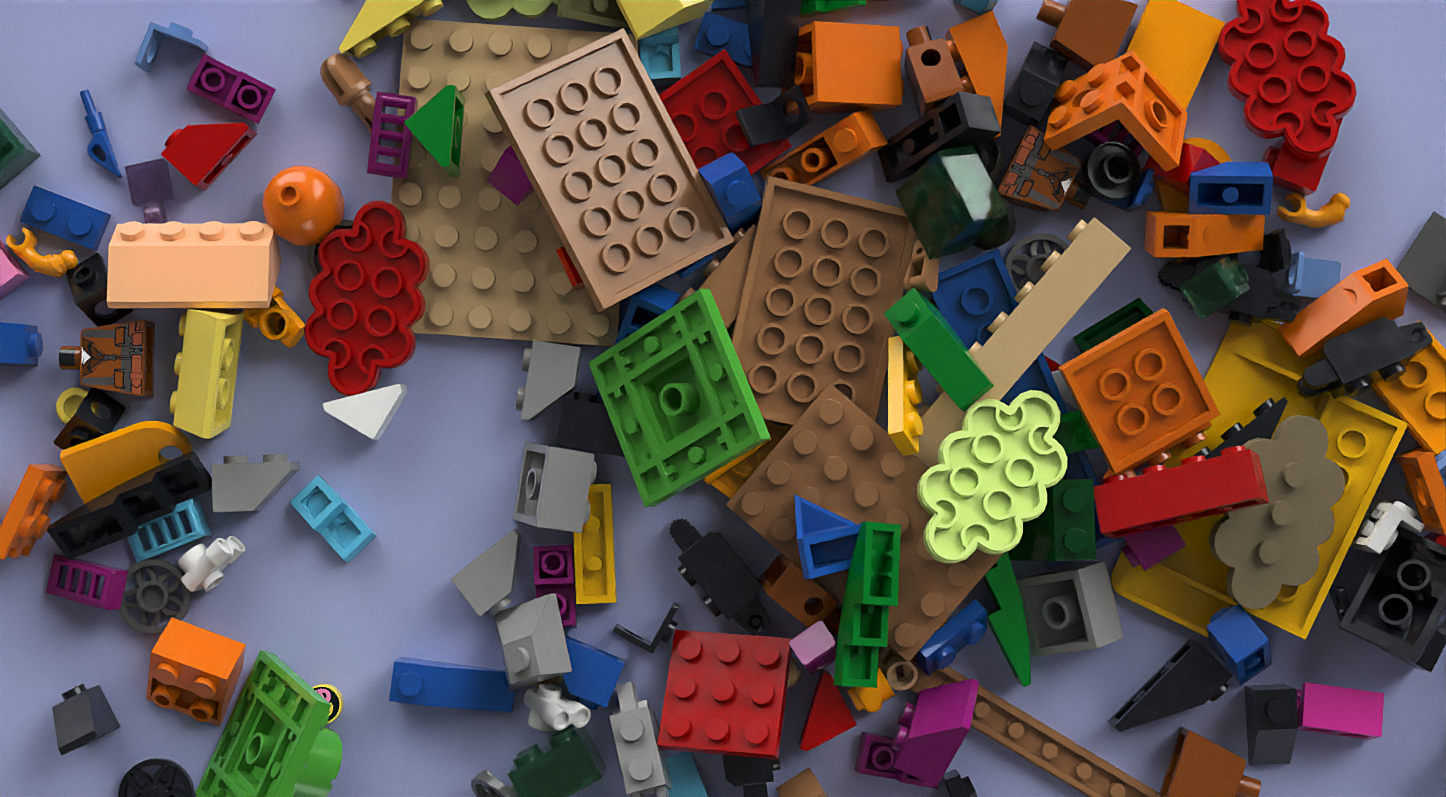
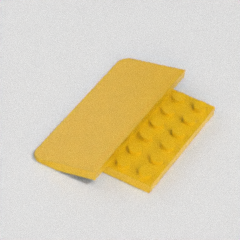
[1111,319,1408,640]

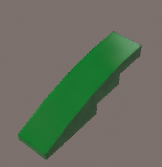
[834,521,901,688]
[983,552,1031,687]

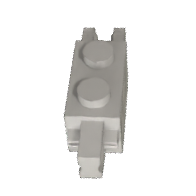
[609,682,672,797]

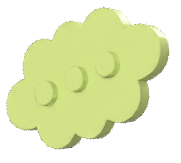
[917,390,1067,564]

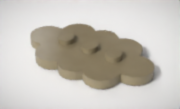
[1209,415,1345,609]

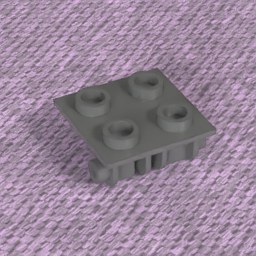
[1396,211,1446,313]

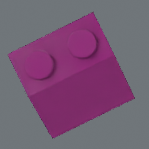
[891,678,979,786]

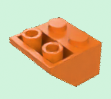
[146,617,246,726]

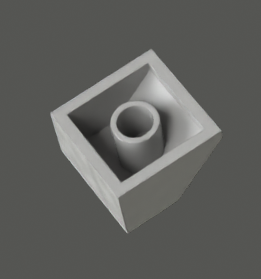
[513,442,597,533]
[1016,560,1124,657]

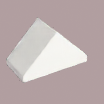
[323,384,407,440]

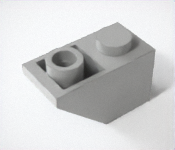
[516,340,583,421]
[211,454,299,512]

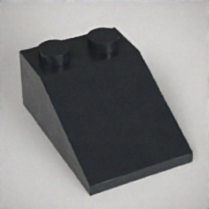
[1339,526,1446,664]

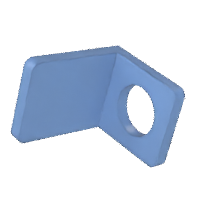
[135,22,209,73]
[1283,252,1341,299]

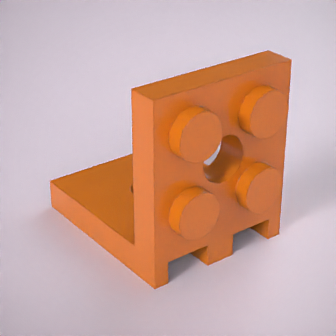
[1044,50,1188,172]
[1394,446,1446,535]
[0,464,67,560]

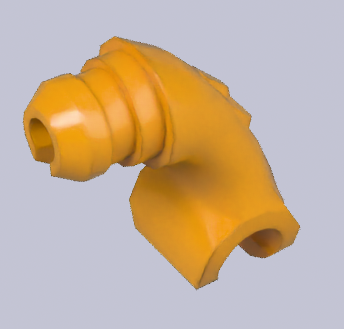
[1277,192,1350,228]
[6,227,78,278]

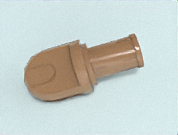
[320,53,385,134]

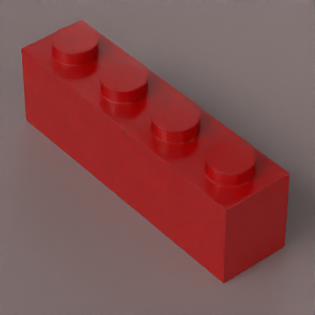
[1093,446,1269,539]

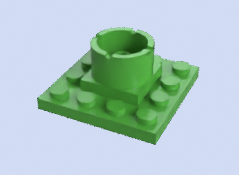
[588,289,771,508]
[195,650,342,797]

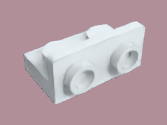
[1350,499,1425,554]

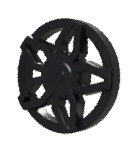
[118,758,195,797]

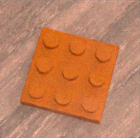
[1058,308,1221,474]

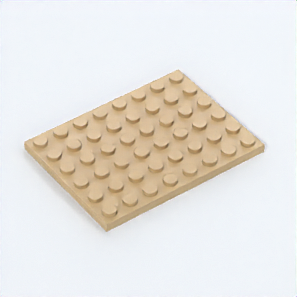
[391,18,639,347]

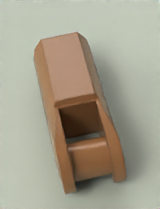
[904,227,944,293]

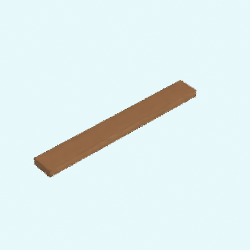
[878,644,1161,797]

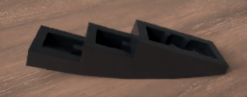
[46,451,212,560]

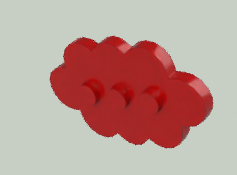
[1217,0,1357,160]
[304,200,430,396]

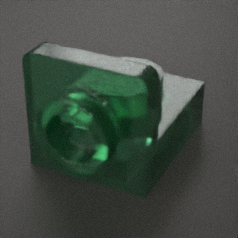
[1179,256,1250,320]

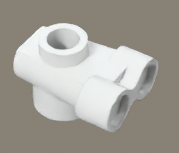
[178,536,246,592]
[524,683,591,731]

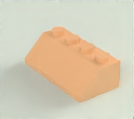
[107,221,282,308]

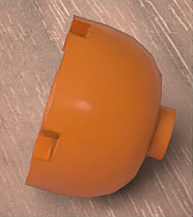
[262,165,345,246]

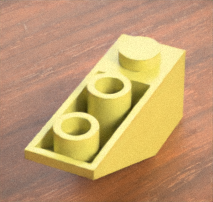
[339,0,443,58]

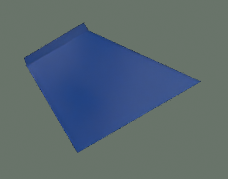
[794,494,861,580]

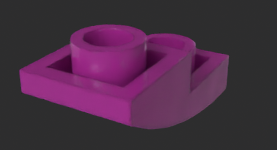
[186,54,276,124]
[533,544,577,629]
[854,732,938,789]

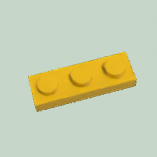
[888,336,923,456]
[573,484,617,604]

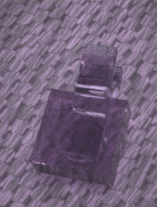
[125,158,175,224]

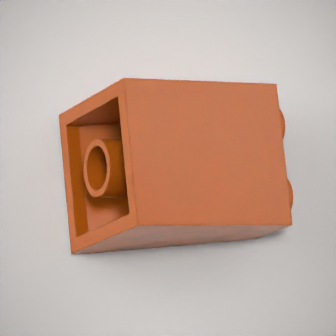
[781,21,905,114]

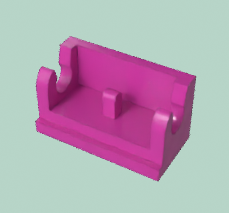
[1296,682,1384,740]

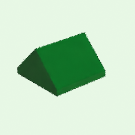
[404,85,465,177]

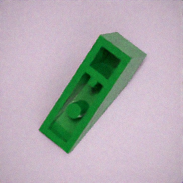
[884,288,994,412]

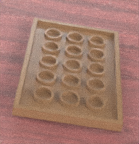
[485,28,734,312]
[731,176,920,426]
[726,383,1003,662]

